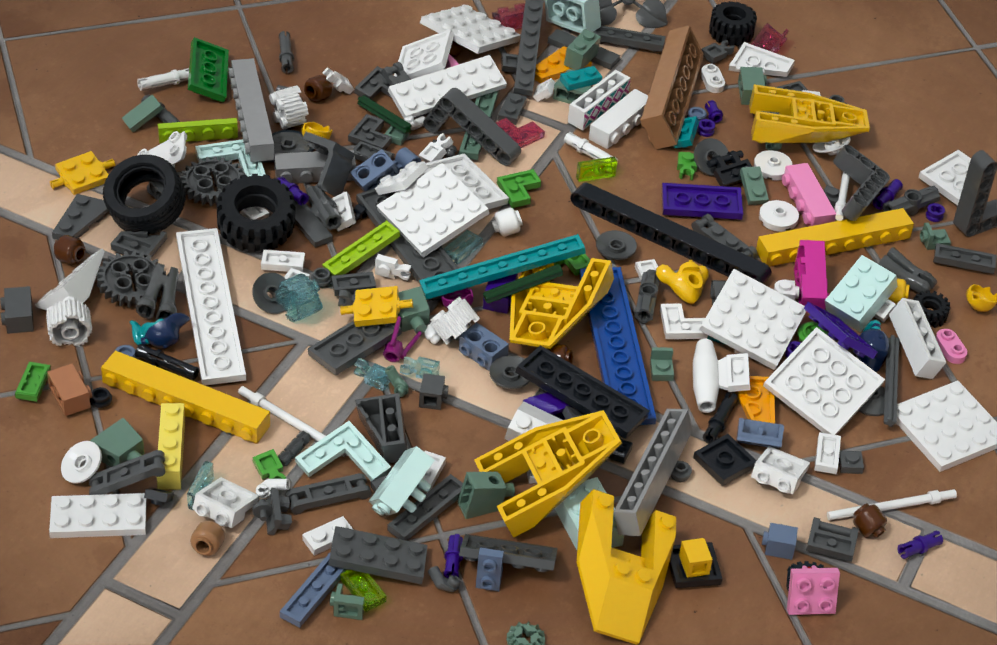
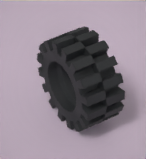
[913,290,950,328]

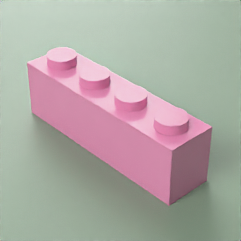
[782,163,836,227]

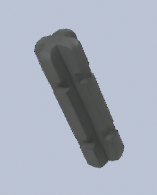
[278,431,310,466]

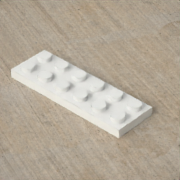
[388,55,507,118]

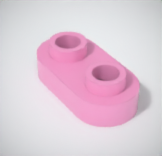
[936,329,967,364]

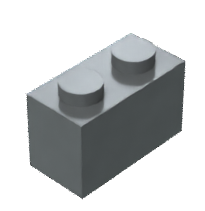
[0,286,34,334]

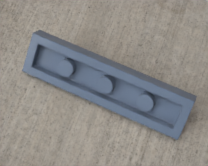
[280,553,349,628]

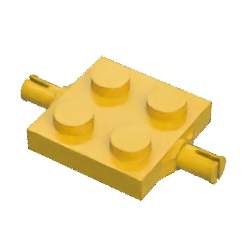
[50,151,115,195]
[340,286,413,327]

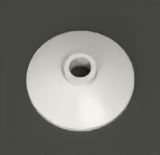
[813,136,851,155]
[61,441,102,484]

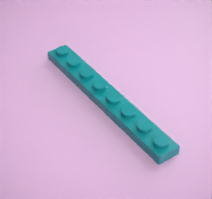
[419,234,586,300]

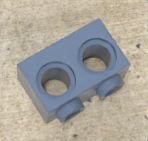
[350,149,399,192]
[459,322,509,371]

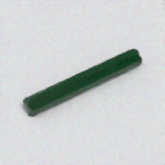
[357,95,412,134]
[483,264,563,304]

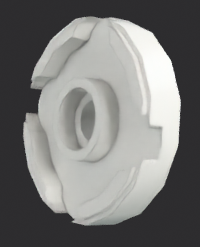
[754,150,792,181]
[759,200,799,232]

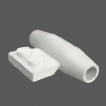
[692,339,750,413]

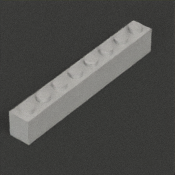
[228,58,275,162]
[614,409,692,536]

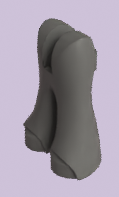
[878,247,937,294]
[136,263,178,321]

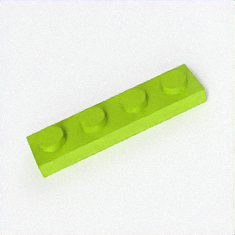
[158,118,238,144]
[322,220,401,276]

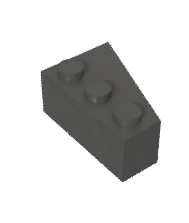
[355,393,407,464]

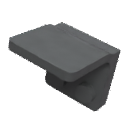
[302,131,355,197]

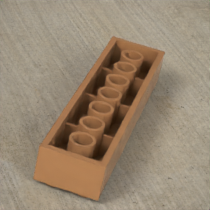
[640,25,704,149]

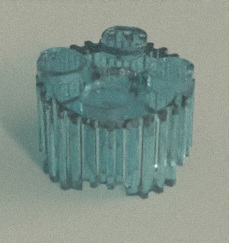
[275,273,323,322]

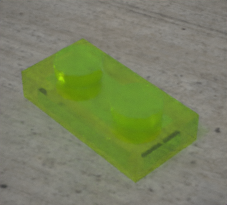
[576,156,617,182]
[340,570,387,612]

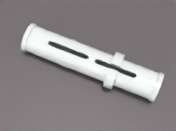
[137,68,189,91]
[564,132,618,169]

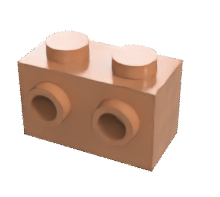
[47,363,92,416]

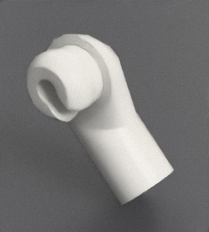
[424,322,441,344]

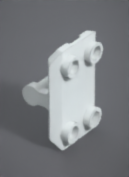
[137,131,187,168]

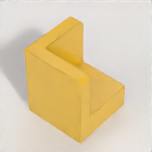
[679,538,713,578]

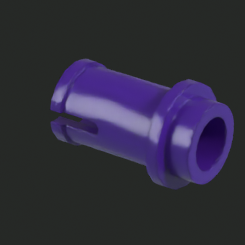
[705,100,723,123]

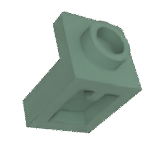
[920,222,951,250]
[649,347,674,381]
[330,583,364,620]

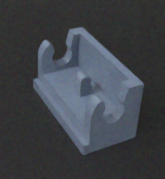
[736,418,784,449]

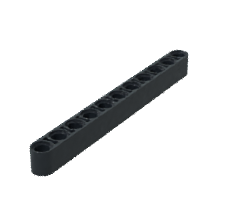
[570,182,772,284]

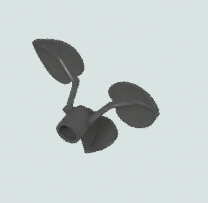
[599,0,668,28]

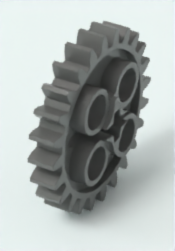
[180,156,245,206]
[97,251,166,308]

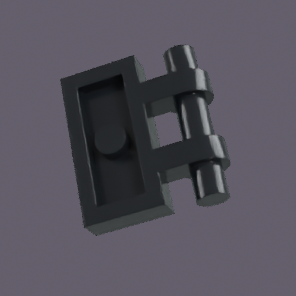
[707,150,752,187]

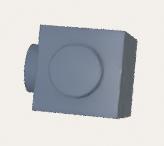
[762,523,798,560]

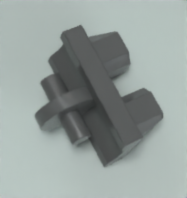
[252,488,292,535]

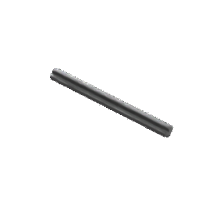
[884,335,900,427]

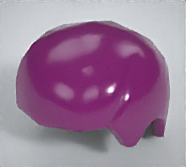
[441,288,474,310]

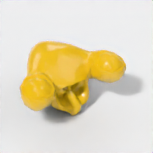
[656,260,709,304]

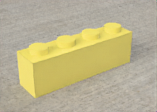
[157,403,185,490]

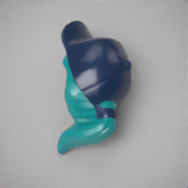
[130,313,190,348]
[857,320,889,372]

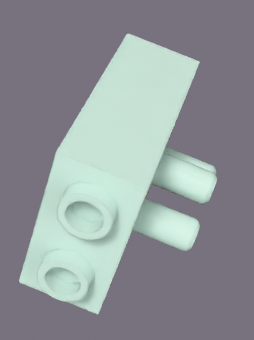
[368,446,435,516]

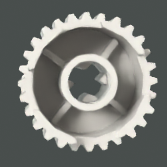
[269,85,309,129]
[46,297,92,347]
[430,297,480,345]

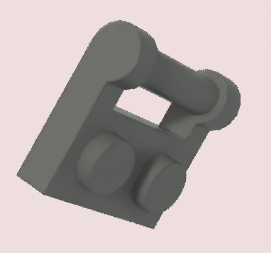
[806,517,859,562]

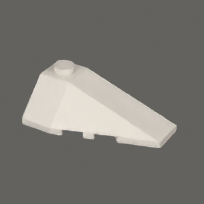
[35,249,105,310]

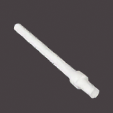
[835,172,850,221]
[238,386,347,457]
[827,489,957,521]

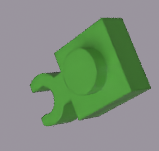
[677,152,697,180]
[253,449,286,480]

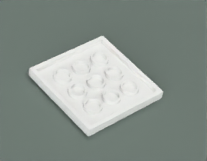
[420,5,521,54]
[399,154,509,209]
[376,163,490,258]
[699,269,806,370]
[763,327,885,435]
[896,381,997,472]

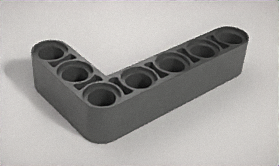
[423,88,521,166]
[833,145,890,221]
[953,150,997,237]

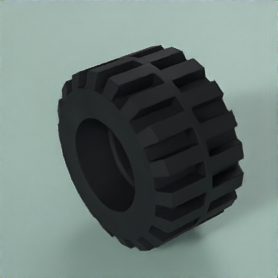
[709,1,757,46]

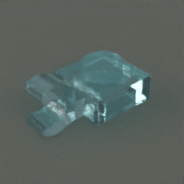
[400,356,440,379]
[354,358,390,391]

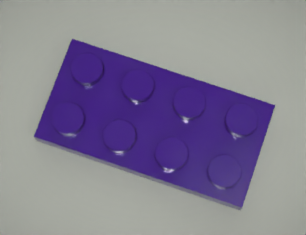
[662,183,743,220]
[804,301,878,359]

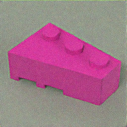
[794,240,830,313]

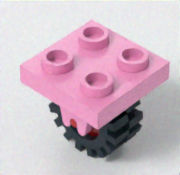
[786,561,840,615]

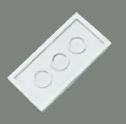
[49,493,147,538]

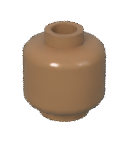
[190,521,225,556]

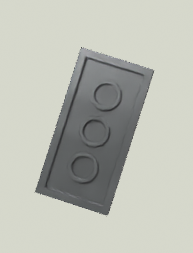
[308,320,402,375]
[328,526,428,584]
[459,534,558,572]

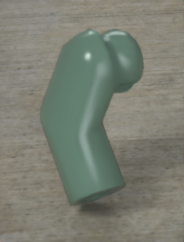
[385,365,409,397]

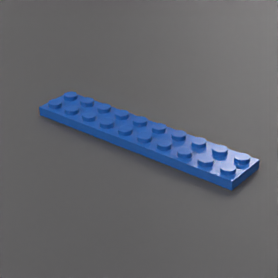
[579,267,656,425]

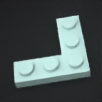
[195,139,266,176]
[295,421,391,481]

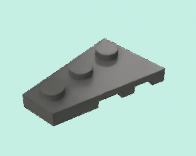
[52,194,109,240]

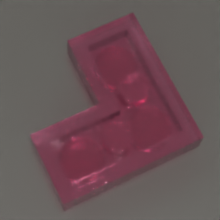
[496,118,545,148]

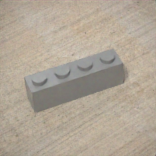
[274,150,356,183]

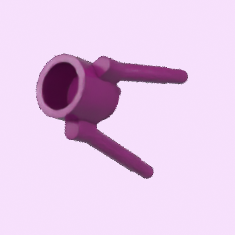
[383,316,422,362]

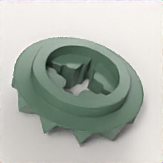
[506,621,545,645]

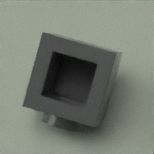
[419,373,449,410]

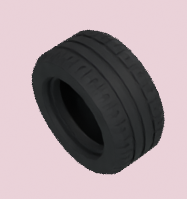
[103,154,186,235]

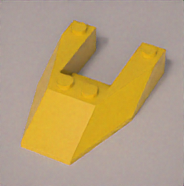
[749,84,870,143]
[509,258,614,349]
[474,410,622,538]
[576,489,676,645]

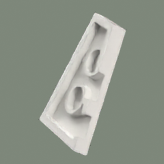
[729,42,795,77]

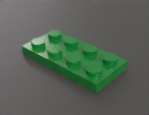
[188,37,229,102]

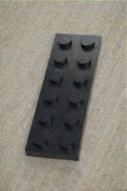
[515,345,650,439]

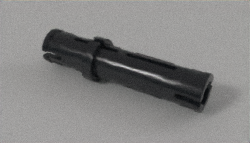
[135,344,199,380]
[703,392,738,444]

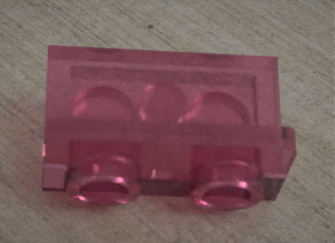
[492,3,525,29]
[751,23,789,53]

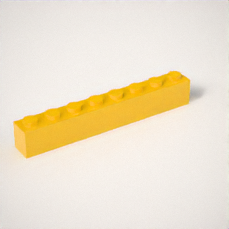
[756,208,914,267]
[101,350,270,444]

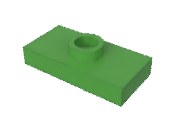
[15,362,51,402]

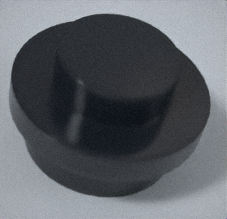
[90,387,112,408]

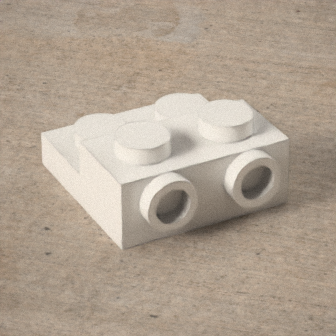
[751,446,810,494]
[192,477,259,528]

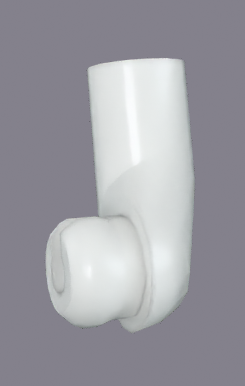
[404,116,425,130]
[256,479,290,498]

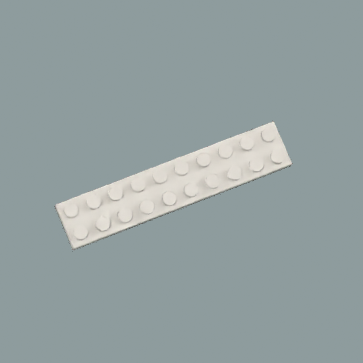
[176,228,246,385]

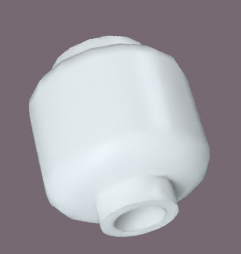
[492,207,523,237]

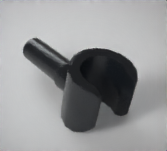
[348,203,367,228]

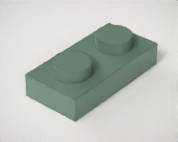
[740,166,769,205]

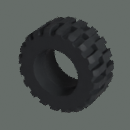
[217,174,296,253]

